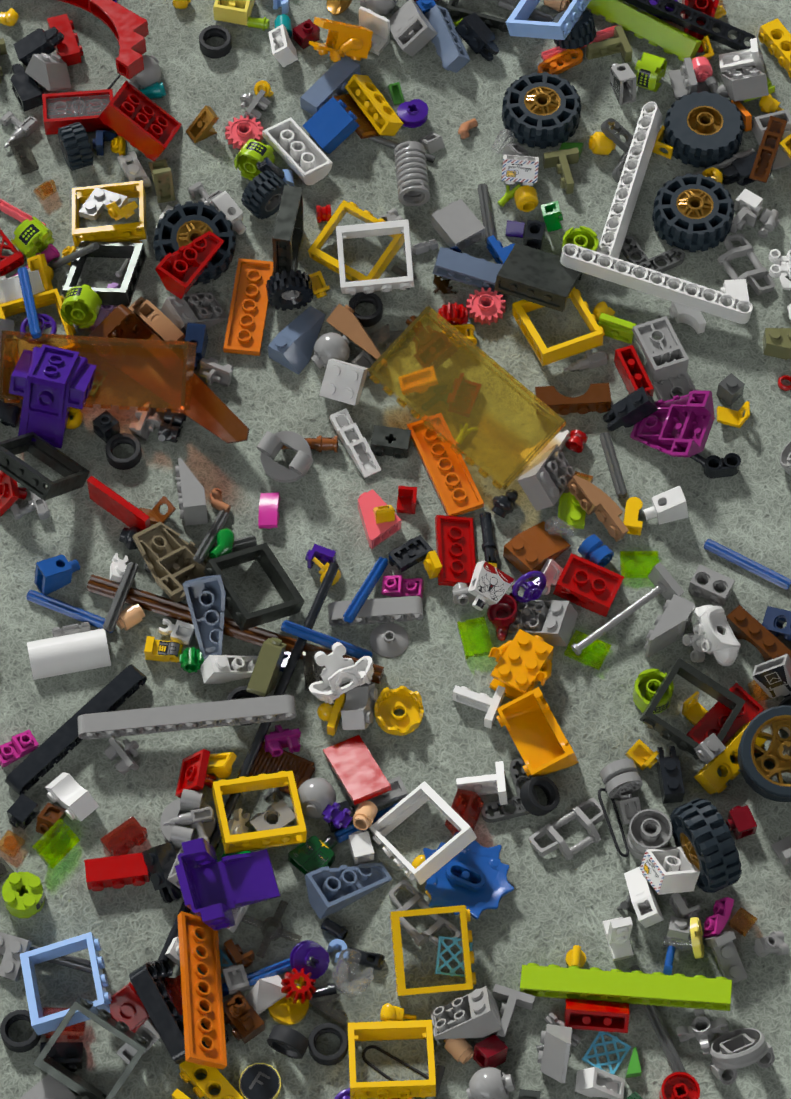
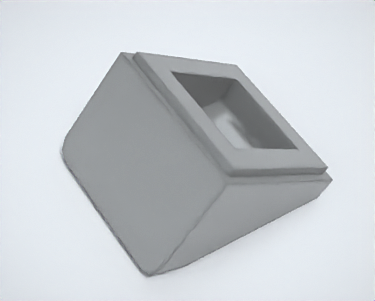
[419,132,445,154]
[502,143,529,156]

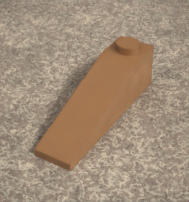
[326,304,388,367]

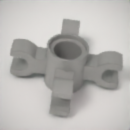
[676,1009,729,1055]

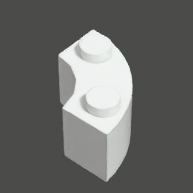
[0,268,45,304]
[45,772,99,822]

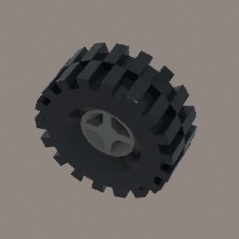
[266,269,314,311]

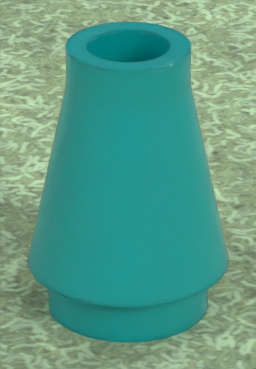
[140,81,166,99]

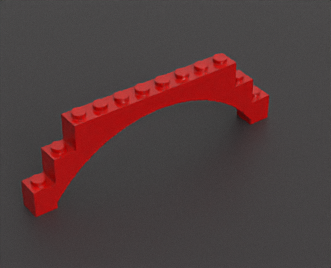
[58,0,149,80]

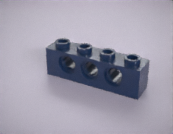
[762,606,791,641]

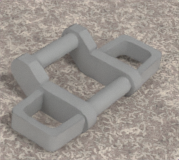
[717,233,775,295]
[529,798,605,861]
[389,879,461,950]

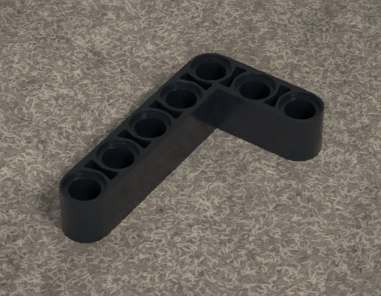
[129,959,186,1065]

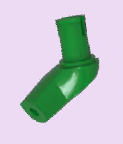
[209,528,235,559]

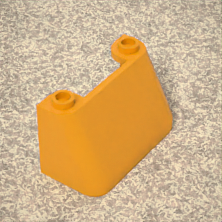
[496,687,579,777]

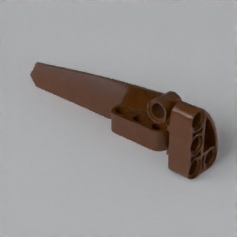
[87,304,249,444]

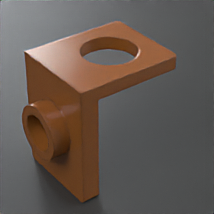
[139,496,176,525]

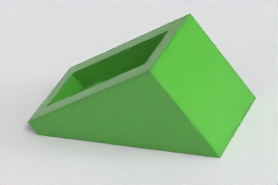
[388,82,404,105]
[559,143,584,157]
[625,1047,642,1078]

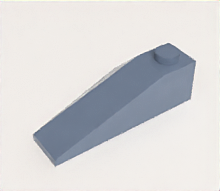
[268,306,326,375]
[183,574,226,659]
[305,862,392,919]

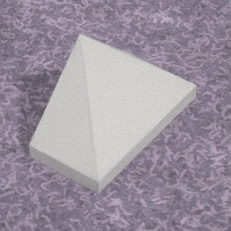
[245,975,287,1015]

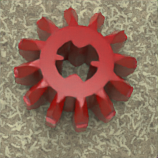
[438,302,468,328]
[281,968,316,1004]

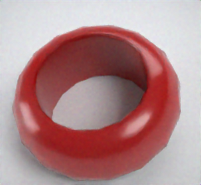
[778,375,791,391]

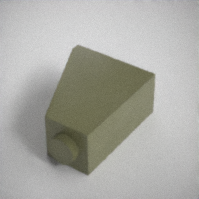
[246,637,287,697]

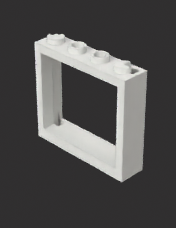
[336,219,415,295]
[369,781,477,885]

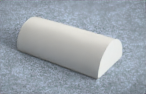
[262,117,333,185]
[27,629,111,680]

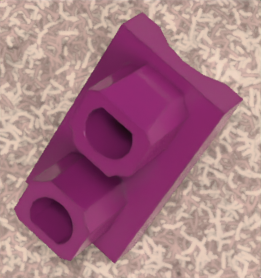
[264,724,301,757]

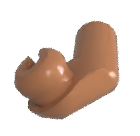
[458,118,478,139]
[210,488,231,513]

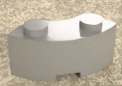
[341,682,378,730]

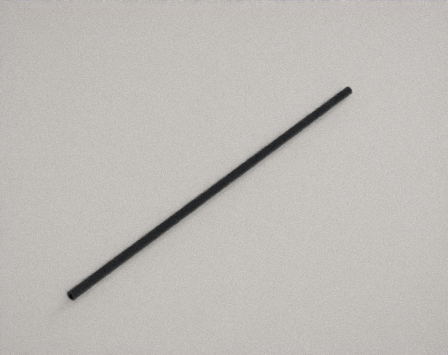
[158,562,339,962]

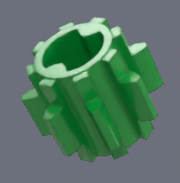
[179,647,204,673]

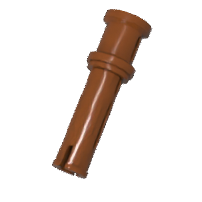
[281,435,338,453]

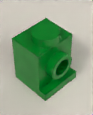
[541,200,564,232]

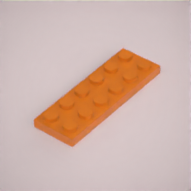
[223,258,274,356]
[407,413,484,516]

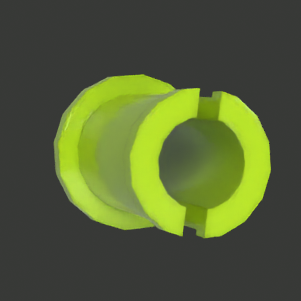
[247,16,270,31]

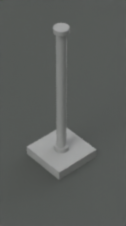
[571,562,684,655]

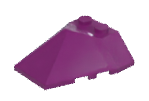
[630,390,715,457]

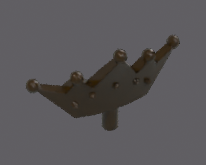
[433,274,457,294]

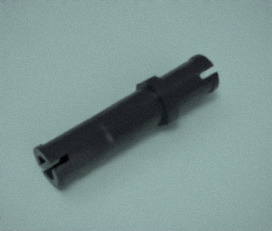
[479,512,497,563]

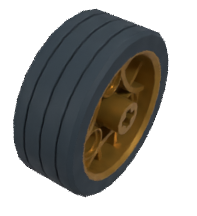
[738,705,791,802]

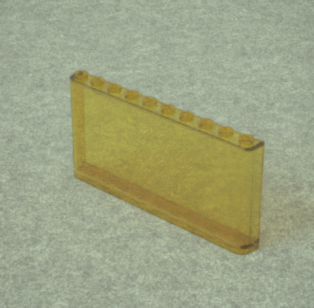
[368,305,566,490]

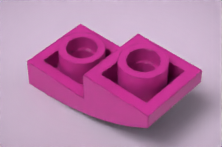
[258,492,280,529]
[381,575,424,598]
[0,730,39,768]
[703,897,734,938]

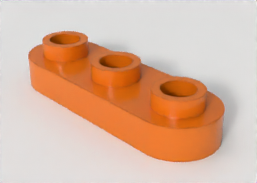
[537,48,583,75]

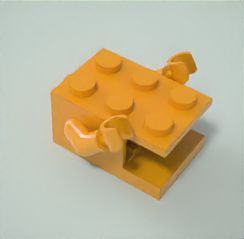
[309,17,373,62]
[488,629,554,700]

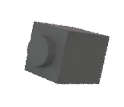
[716,373,745,406]

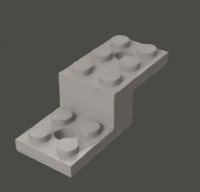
[632,316,696,401]

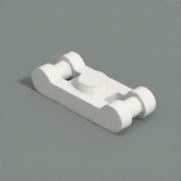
[117,151,152,188]

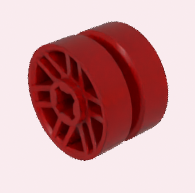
[659,1072,700,1099]

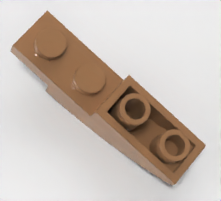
[128,297,185,348]
[567,475,629,542]

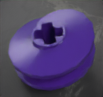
[397,99,428,128]
[290,940,330,979]

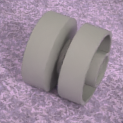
[627,809,672,861]

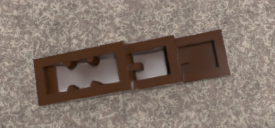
[749,116,787,183]

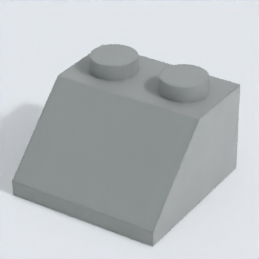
[25,53,71,91]
[537,1024,572,1083]

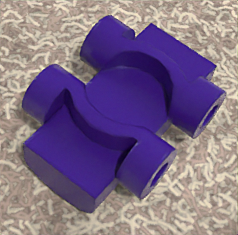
[322,802,353,829]

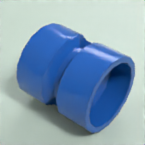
[578,534,614,567]

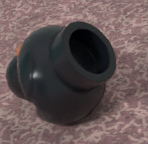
[491,489,518,518]
[119,526,140,550]

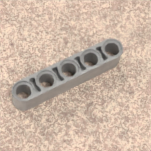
[327,596,424,626]

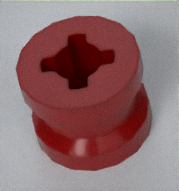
[316,204,332,223]
[565,430,588,453]

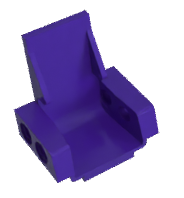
[9,344,97,448]
[175,838,281,931]

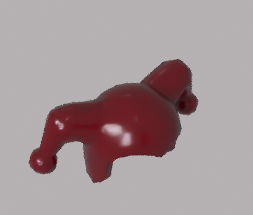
[487,585,520,641]

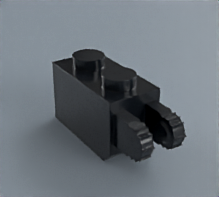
[455,12,499,61]
[13,27,64,66]
[10,64,44,112]
[722,152,773,186]
[603,386,658,431]
[657,746,685,804]
[142,841,182,904]

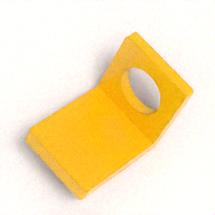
[691,36,714,60]
[652,125,673,159]
[716,401,750,429]
[681,691,708,725]

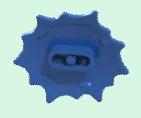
[423,832,514,920]

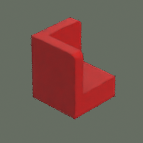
[396,486,417,514]

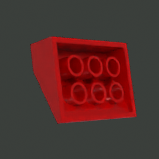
[98,80,182,161]

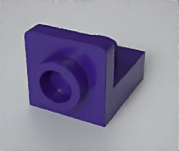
[305,544,336,569]

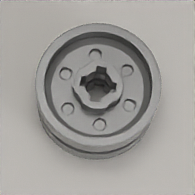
[600,758,643,799]

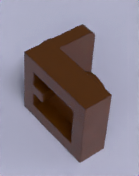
[36,803,66,838]
[224,939,255,969]

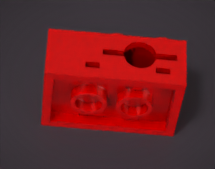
[553,553,624,617]

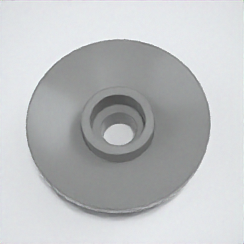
[370,623,409,658]

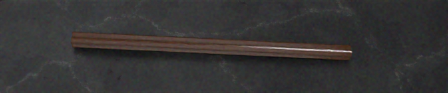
[87,574,384,684]

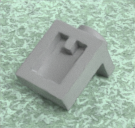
[730,207,757,234]
[694,733,726,764]
[615,793,642,825]
[669,893,701,920]
[223,964,250,995]

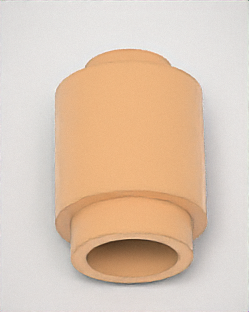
[116,604,145,631]
[353,800,378,830]
[444,1038,474,1064]

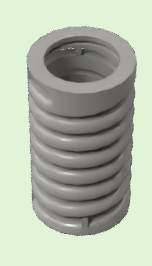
[394,141,430,206]

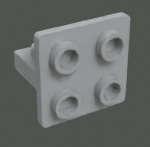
[669,57,709,100]

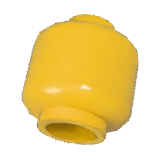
[588,131,616,155]
[514,185,539,212]

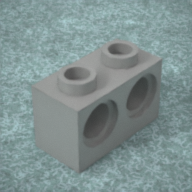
[688,565,735,607]
[117,1017,160,1064]

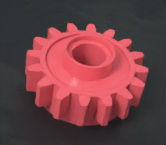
[225,115,263,151]
[466,287,506,325]

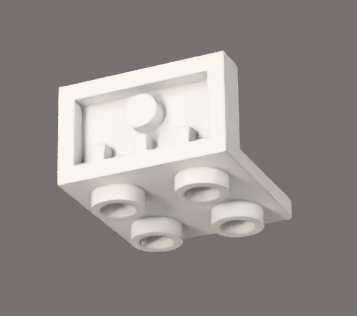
[359,6,390,56]

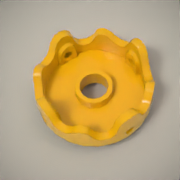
[374,686,424,736]

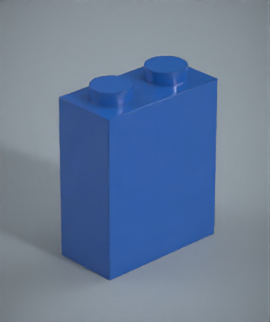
[303,97,360,154]

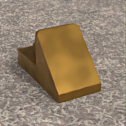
[186,105,219,143]

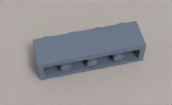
[425,4,470,73]
[300,55,361,115]
[432,247,503,294]

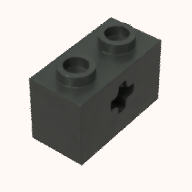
[370,425,411,459]

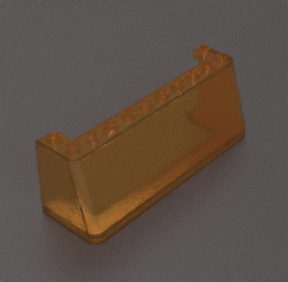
[0,330,197,414]

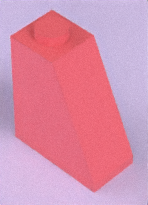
[358,489,401,549]

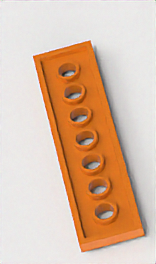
[177,911,227,1070]

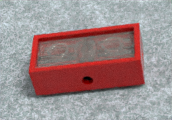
[42,89,113,135]

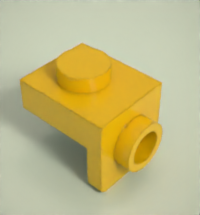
[106,201,138,221]
[309,271,330,299]
[423,550,442,579]
[625,739,659,771]

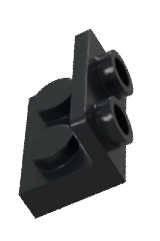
[388,535,433,573]
[40,1042,83,1072]

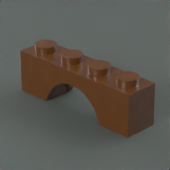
[534,383,612,416]
[726,605,791,662]

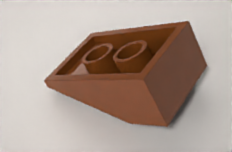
[503,521,571,580]

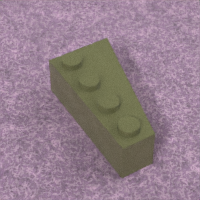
[762,328,791,360]

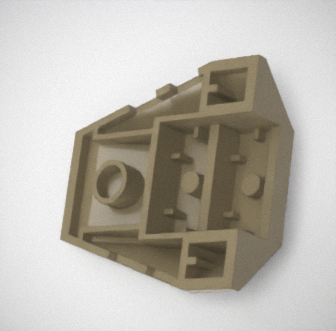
[132,522,223,603]

